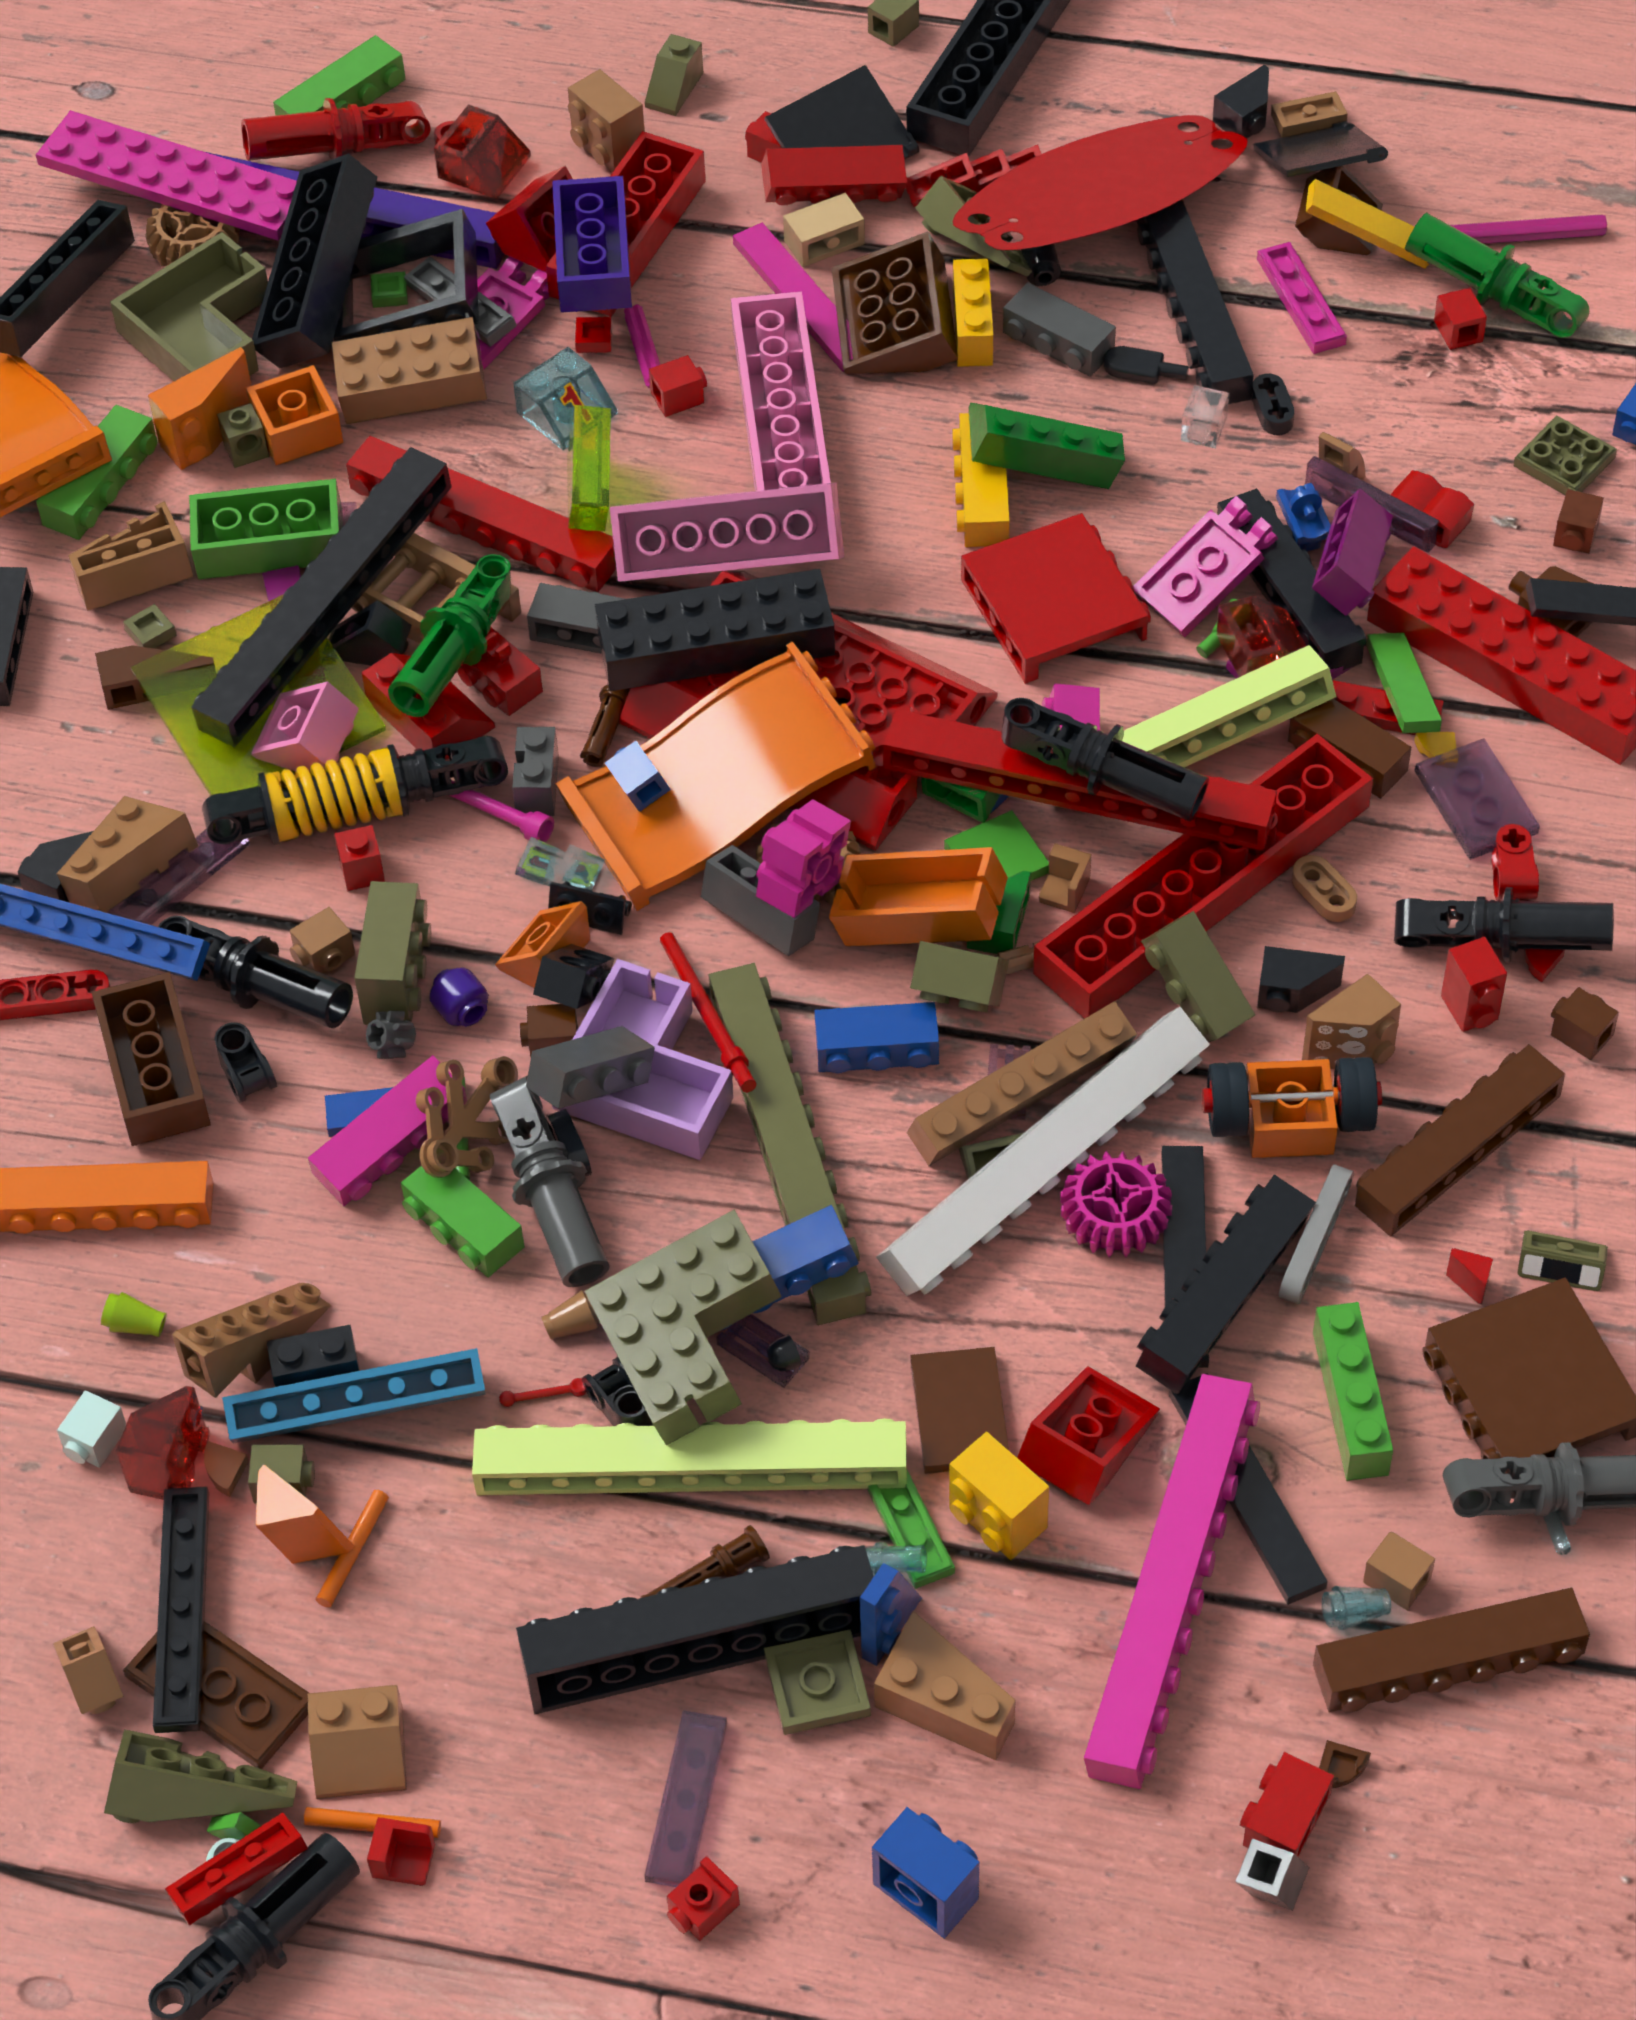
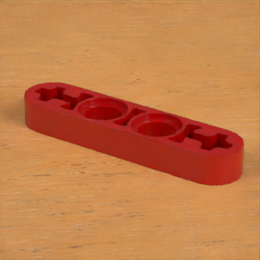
[0,969,110,1021]

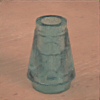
[1322,1586,1391,1630]

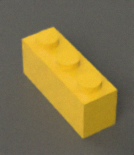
[953,259,993,367]

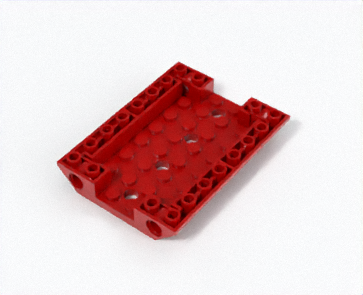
[619,571,998,851]

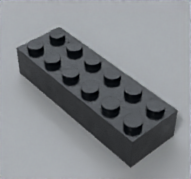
[252,154,377,368]
[595,569,835,691]

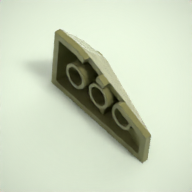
[915,176,1032,277]
[104,1729,297,1823]

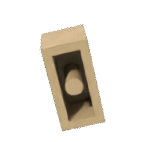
[783,193,865,267]

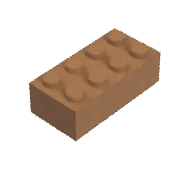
[332,317,487,424]

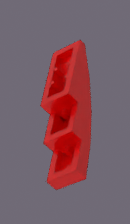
[906,144,1042,207]

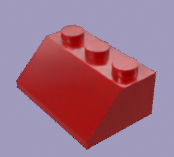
[486,166,573,273]
[361,653,495,760]

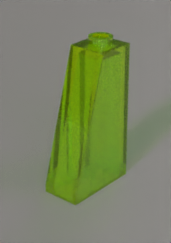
[567,405,611,532]

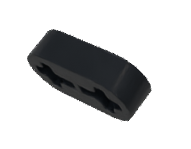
[1252,373,1294,435]
[546,1109,592,1177]

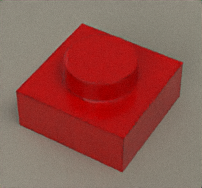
[575,317,612,353]

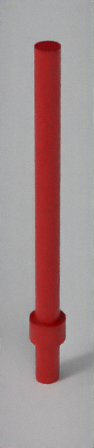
[660,932,757,1093]

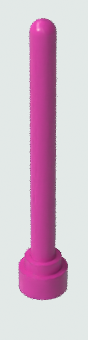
[449,780,554,845]

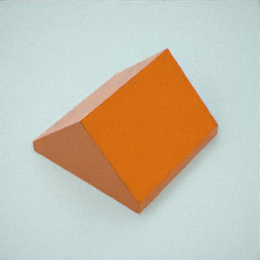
[495,901,591,988]
[256,1465,355,1564]

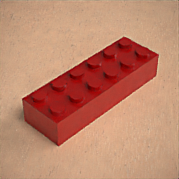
[546,131,706,317]

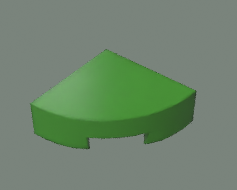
[207,1812,261,1840]

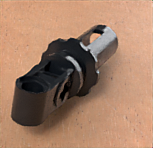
[1001,698,1209,822]
[1394,887,1614,962]
[158,916,353,1028]
[148,1832,360,2020]

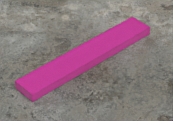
[733,222,853,372]

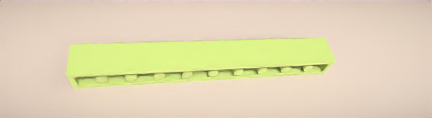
[472,1418,907,1495]

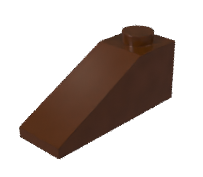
[95,645,217,710]

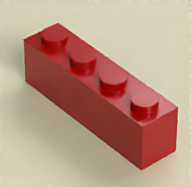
[761,145,907,205]

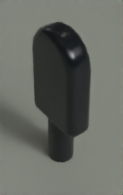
[1103,346,1189,384]

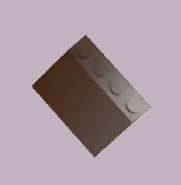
[832,231,958,374]

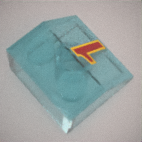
[513,347,618,451]

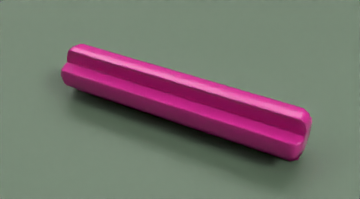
[624,304,660,388]

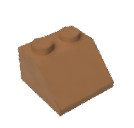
[307,1685,407,1799]

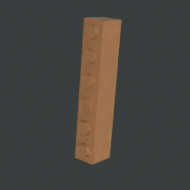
[907,1001,1137,1166]

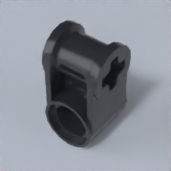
[214,1022,277,1103]
[582,1357,653,1426]

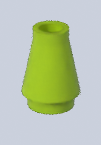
[101,1292,167,1337]

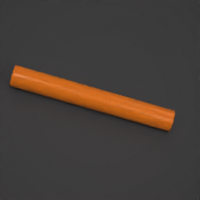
[316,1490,389,1608]
[304,1807,441,1838]

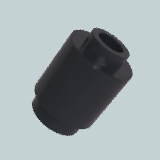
[1021,244,1061,286]

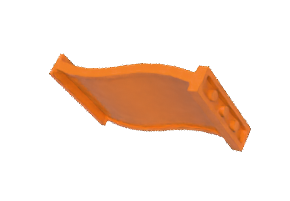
[0,352,112,518]
[555,641,876,911]

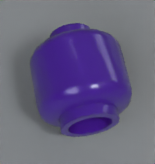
[429,967,489,1027]

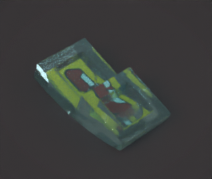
[515,837,605,890]

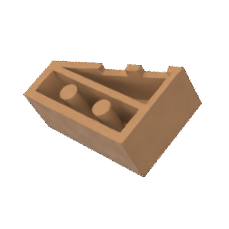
[68,501,193,611]
[57,796,199,913]
[874,1611,1016,1760]

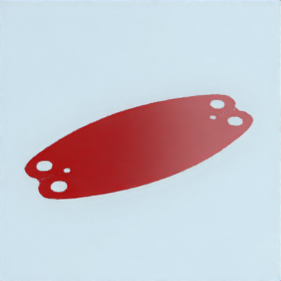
[952,115,1248,250]

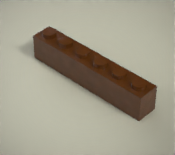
[1355,1044,1565,1237]
[1313,1587,1590,1713]

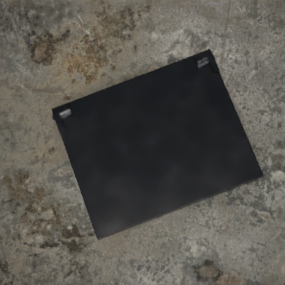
[764,65,919,159]
[1253,121,1388,177]

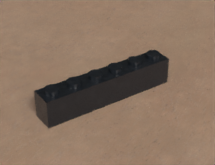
[0,200,135,357]
[1217,488,1367,670]
[1136,1175,1316,1395]

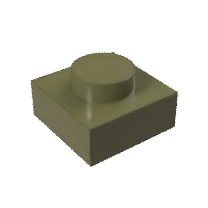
[123,604,177,649]

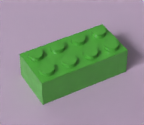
[189,479,343,580]

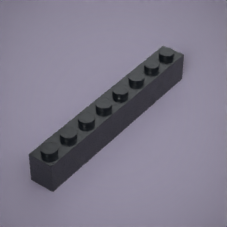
[1135,200,1254,408]

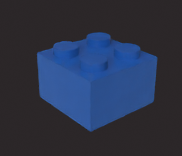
[872,1807,980,1939]

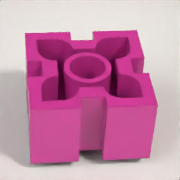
[756,799,851,918]

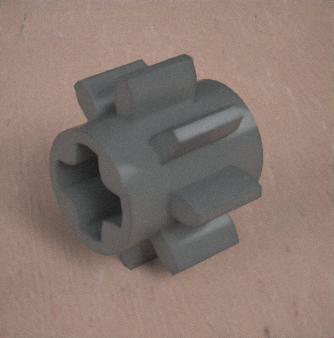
[366,1011,416,1059]

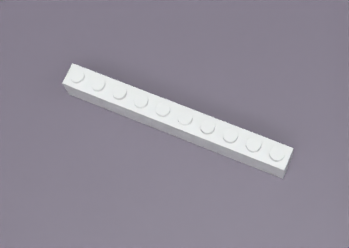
[876,1007,1210,1296]

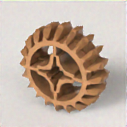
[145,204,240,266]

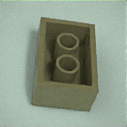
[354,881,431,1025]

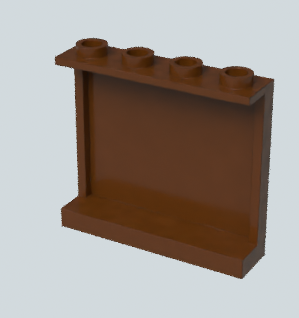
[1422,1277,1636,1474]

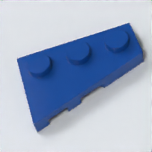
[860,1563,922,1666]

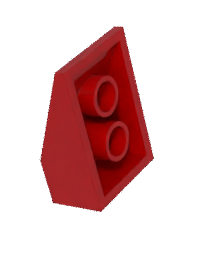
[1017,1366,1160,1505]

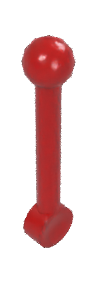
[499,1378,586,1407]

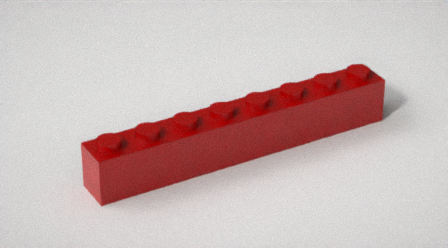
[346,436,617,592]

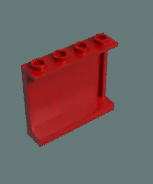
[961,513,1151,684]

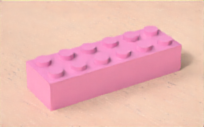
[610,482,844,582]

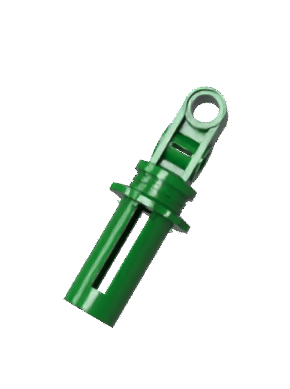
[1405,212,1590,338]
[388,554,511,717]

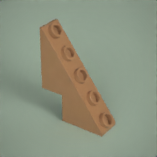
[172,1283,331,1398]

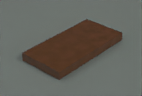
[123,1621,309,1769]

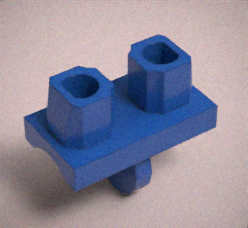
[1276,483,1331,551]

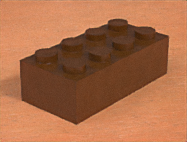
[92,972,211,1146]

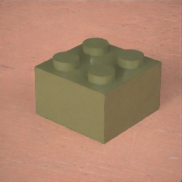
[910,941,1009,1012]

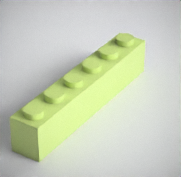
[1122,645,1336,767]

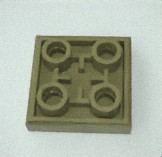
[1513,415,1617,495]

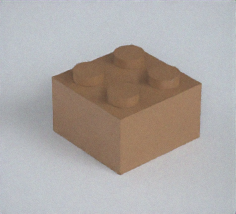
[568,69,645,173]

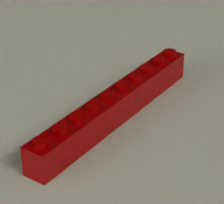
[883,709,1277,851]

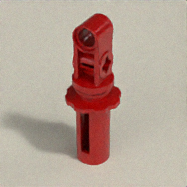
[241,98,431,161]

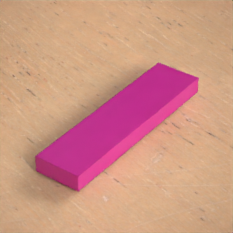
[1257,242,1347,354]

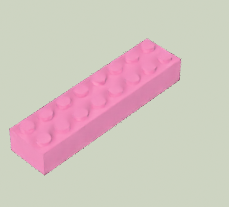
[731,291,831,491]

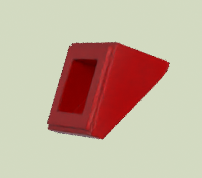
[1446,1248,1493,1304]

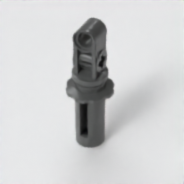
[490,1076,610,1287]
[1442,1442,1636,1526]

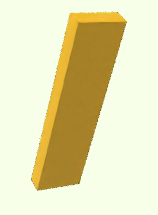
[1306,179,1429,269]

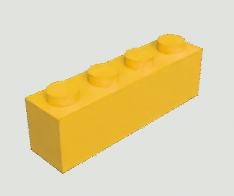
[952,413,1010,547]

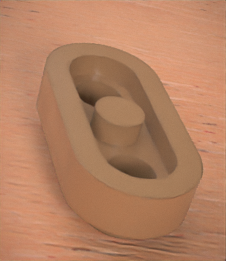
[1292,855,1357,922]

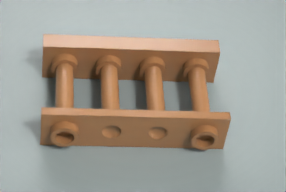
[352,533,521,644]

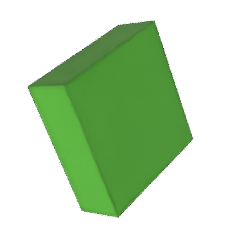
[370,271,408,308]

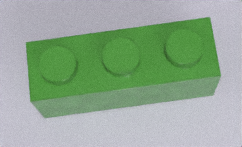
[401,1166,525,1278]

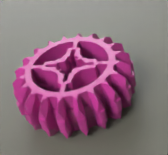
[1060,1150,1172,1258]

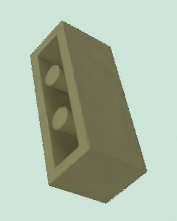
[1141,911,1256,1043]

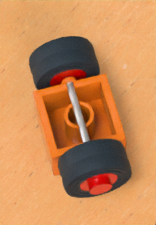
[1202,1057,1382,1158]

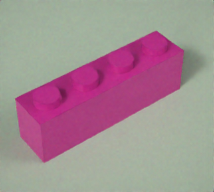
[308,1055,467,1207]

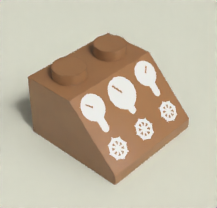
[1302,974,1401,1069]

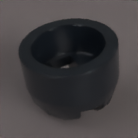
[767,1334,802,1372]

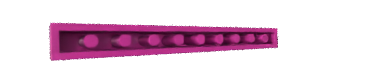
[1084,1374,1260,1789]

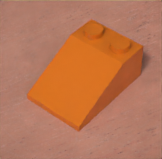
[148,347,251,470]

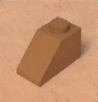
[53,1626,124,1714]

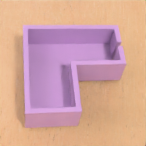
[552,959,734,1161]

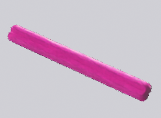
[1451,215,1607,244]

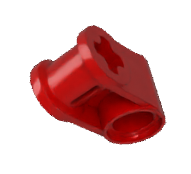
[1491,824,1539,900]

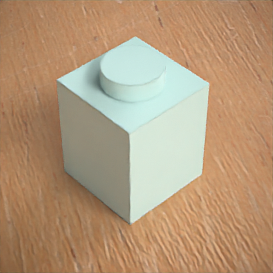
[57,1390,128,1468]

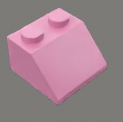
[251,681,359,772]

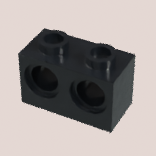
[533,944,614,1009]

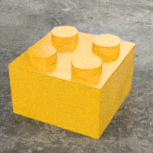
[949,1431,1049,1560]

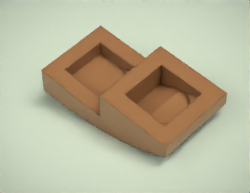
[1319,432,1366,486]

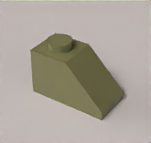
[645,34,704,116]

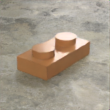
[1271,91,1348,138]

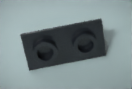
[548,881,632,935]

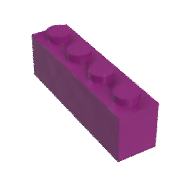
[1312,488,1393,616]

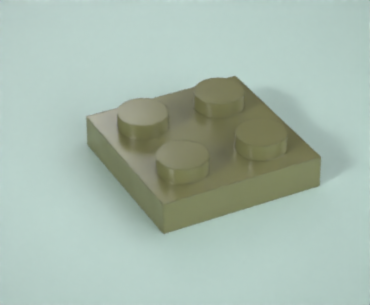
[764,1629,871,1735]

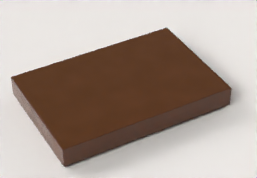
[910,1347,1009,1474]

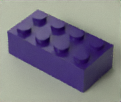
[553,176,632,313]

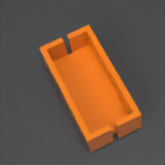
[829,847,1008,946]

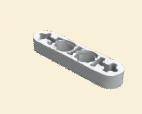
[1279,1164,1354,1304]

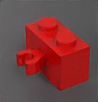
[457,627,543,716]

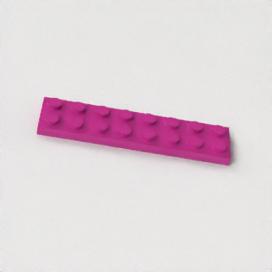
[36,110,297,241]

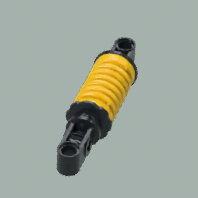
[202,736,508,845]

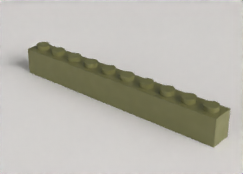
[708,963,871,1326]

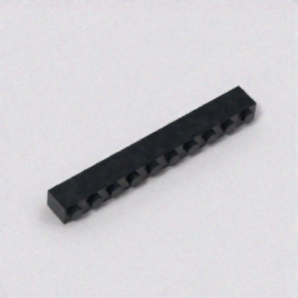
[191,447,452,747]

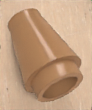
[541,1290,600,1340]

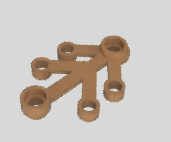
[416,1056,518,1178]

